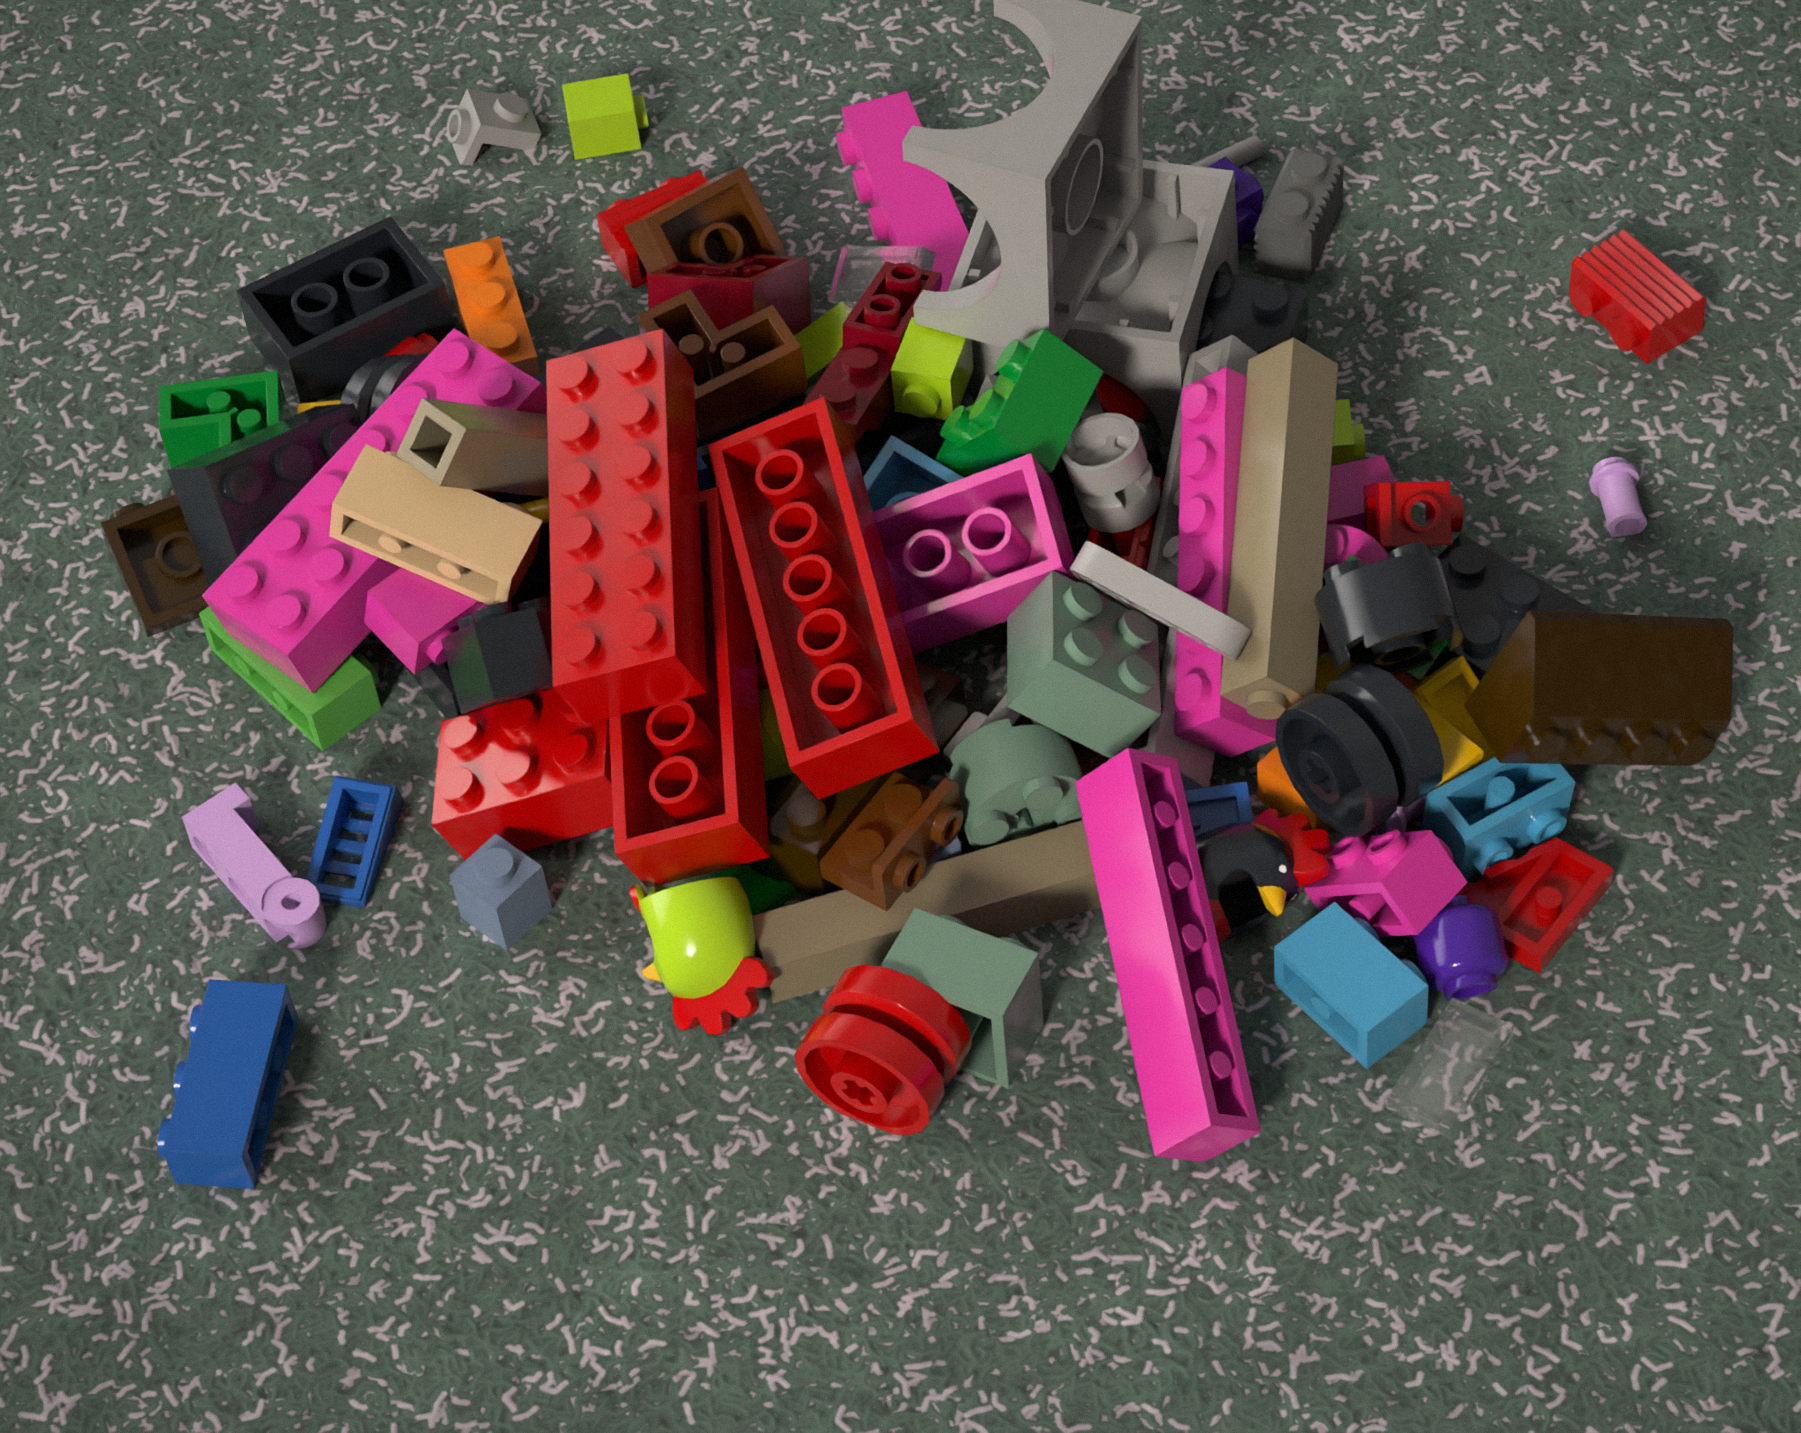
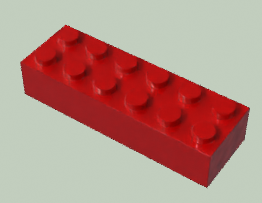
[546,328,707,724]
[708,397,940,800]
[609,487,770,888]

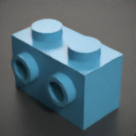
[1421,756,1576,879]
[1274,902,1428,1069]

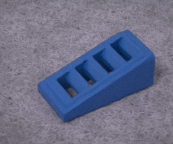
[305,775,404,908]

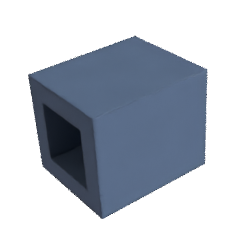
[449,833,553,951]

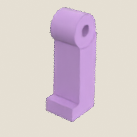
[182,782,327,949]

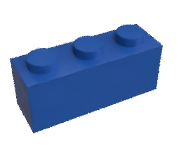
[158,979,299,1189]

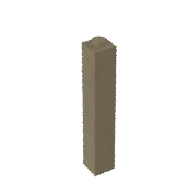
[1220,337,1338,720]
[396,398,549,497]
[753,820,1101,1003]

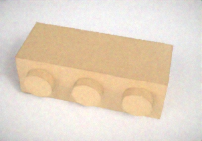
[329,444,543,606]

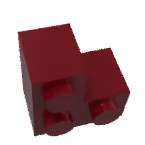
[647,254,811,335]

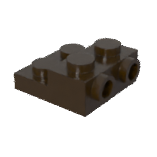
[101,489,210,637]

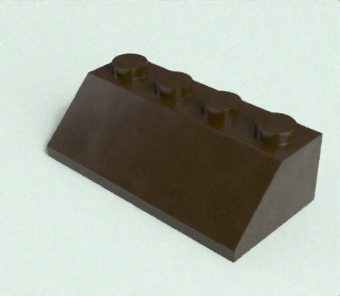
[1464,610,1734,766]
[748,658,968,898]

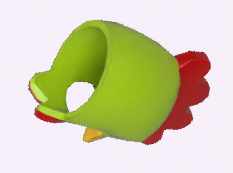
[629,877,774,1035]

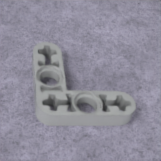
[1070,541,1252,661]

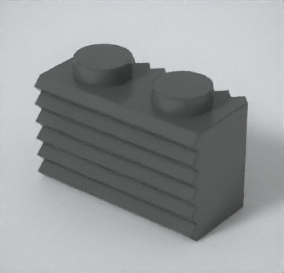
[1254,148,1344,284]

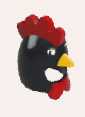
[1195,808,1332,946]

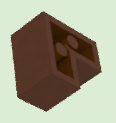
[636,289,809,443]

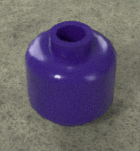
[1412,895,1509,1001]

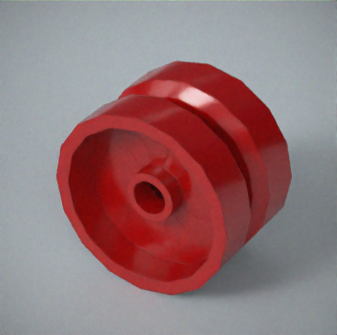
[794,965,972,1136]

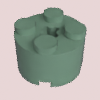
[945,718,1084,851]

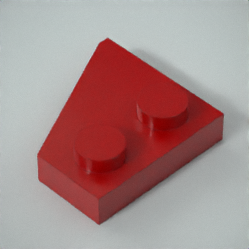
[1456,837,1614,974]

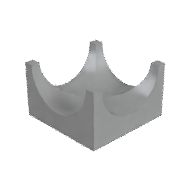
[902,0,1143,349]
[948,160,1239,441]

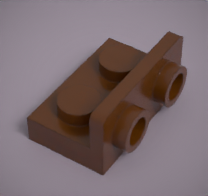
[819,771,963,911]

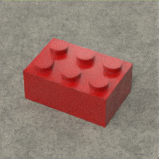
[431,688,613,861]

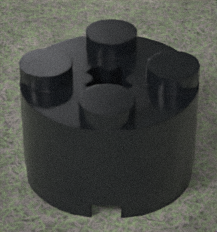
[1314,542,1464,676]

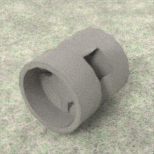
[1061,413,1161,533]

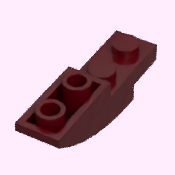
[802,261,942,445]

